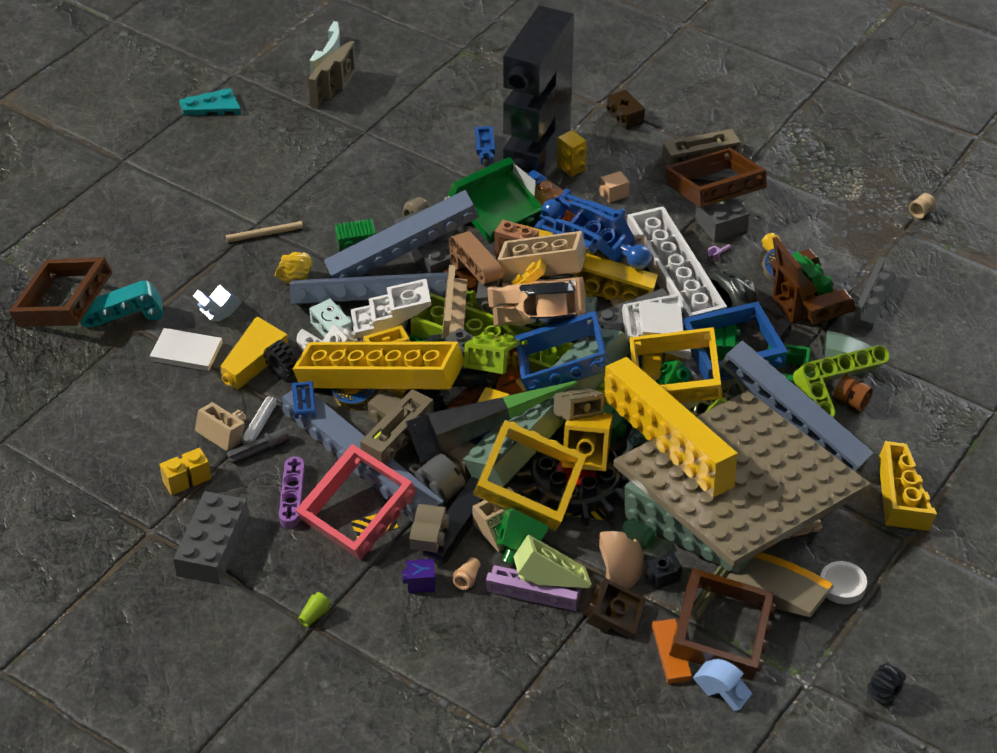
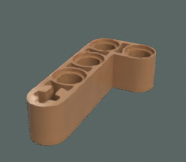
[449,231,503,284]

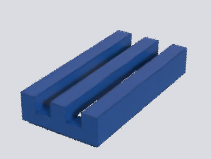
[292,381,317,419]

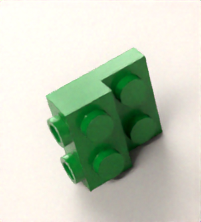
[792,251,834,297]

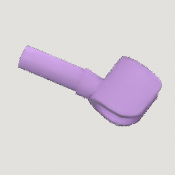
[708,244,731,261]

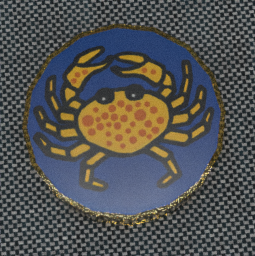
[332,388,374,409]

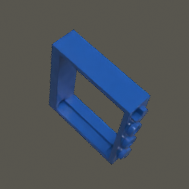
[682,302,788,381]
[515,311,609,392]

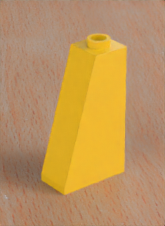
[220,317,288,390]

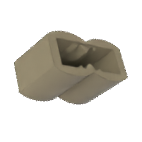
[409,504,449,553]

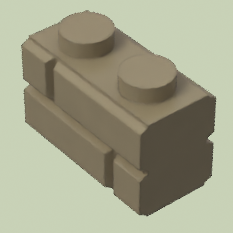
[553,387,605,421]

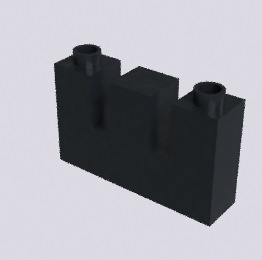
[503,5,574,176]

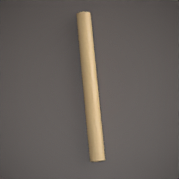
[226,221,303,243]

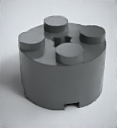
[415,454,466,505]

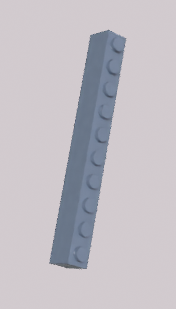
[282,387,444,522]

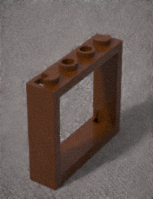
[665,148,767,208]
[9,257,113,327]
[669,568,776,681]

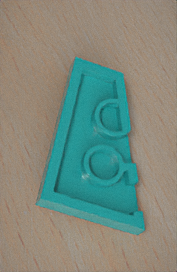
[179,88,241,116]

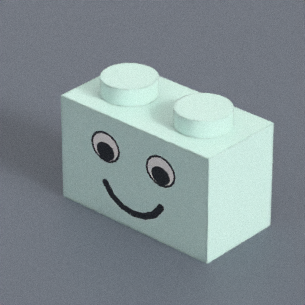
[309,299,353,338]

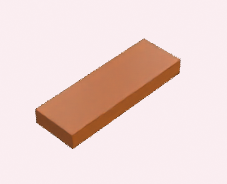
[652,619,692,684]

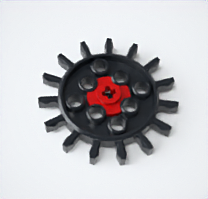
[513,429,631,526]

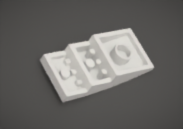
[351,279,432,339]

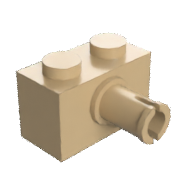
[195,402,246,451]

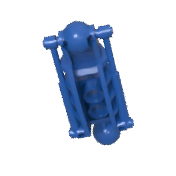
[534,189,652,270]

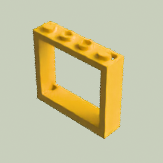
[629,327,723,403]
[473,420,586,531]

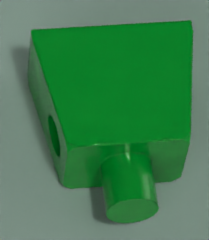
[497,508,549,566]

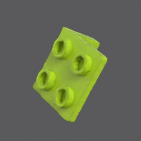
[464,332,520,374]

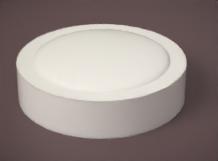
[820,561,867,604]

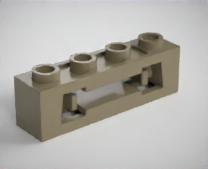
[662,129,740,165]
[360,389,434,464]

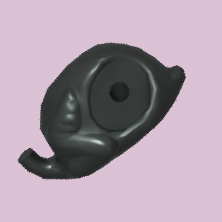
[707,269,759,316]

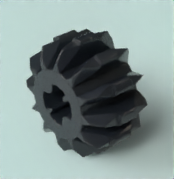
[867,662,906,706]

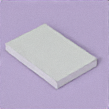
[150,328,223,371]

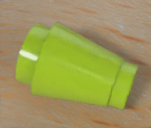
[298,592,331,627]

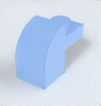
[193,285,241,321]
[693,659,752,711]

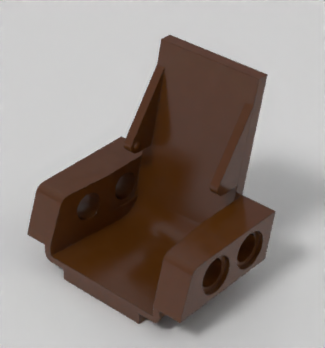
[770,237,856,325]

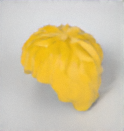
[275,252,312,284]

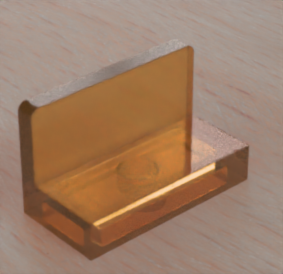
[496,347,526,392]

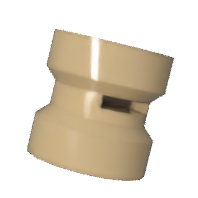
[909,193,936,219]

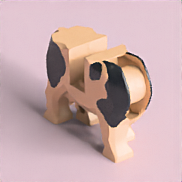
[488,277,586,327]

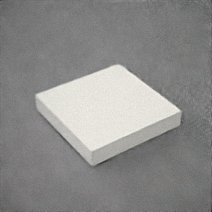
[639,301,683,336]

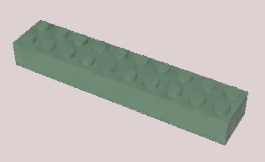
[463,328,631,487]

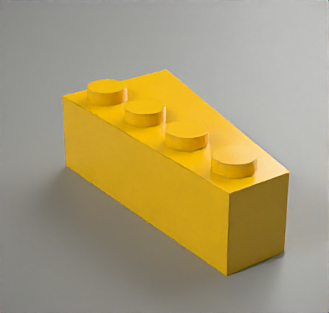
[573,253,658,301]
[878,441,937,531]

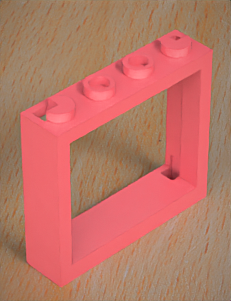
[295,444,417,560]

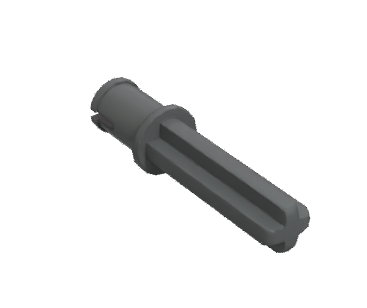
[227,427,290,463]

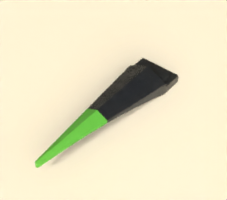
[405,381,577,463]

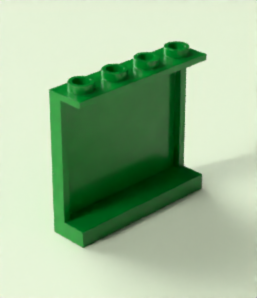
[448,157,543,244]

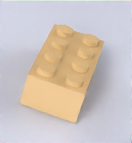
[497,231,587,282]

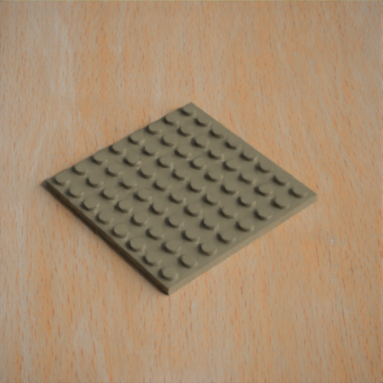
[614,390,870,568]

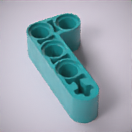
[80,280,163,328]

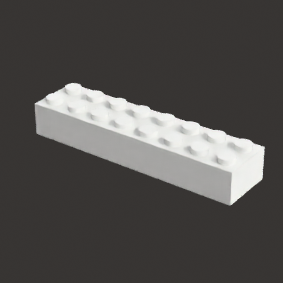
[627,206,727,319]

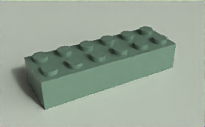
[625,481,753,574]

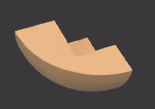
[599,531,644,589]

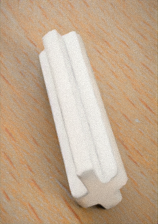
[242,396,277,445]

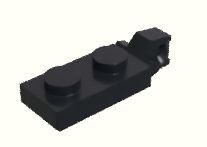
[452,366,497,387]

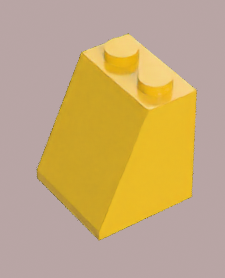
[562,413,613,471]

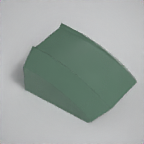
[823,331,872,376]

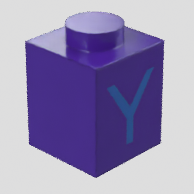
[402,559,436,593]

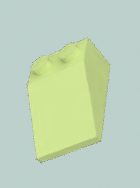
[513,535,591,588]

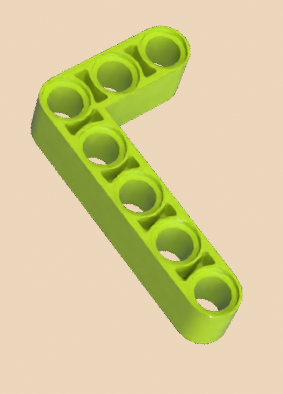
[793,345,889,417]

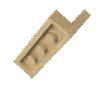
[442,265,468,339]

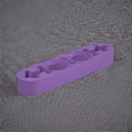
[279,456,305,529]

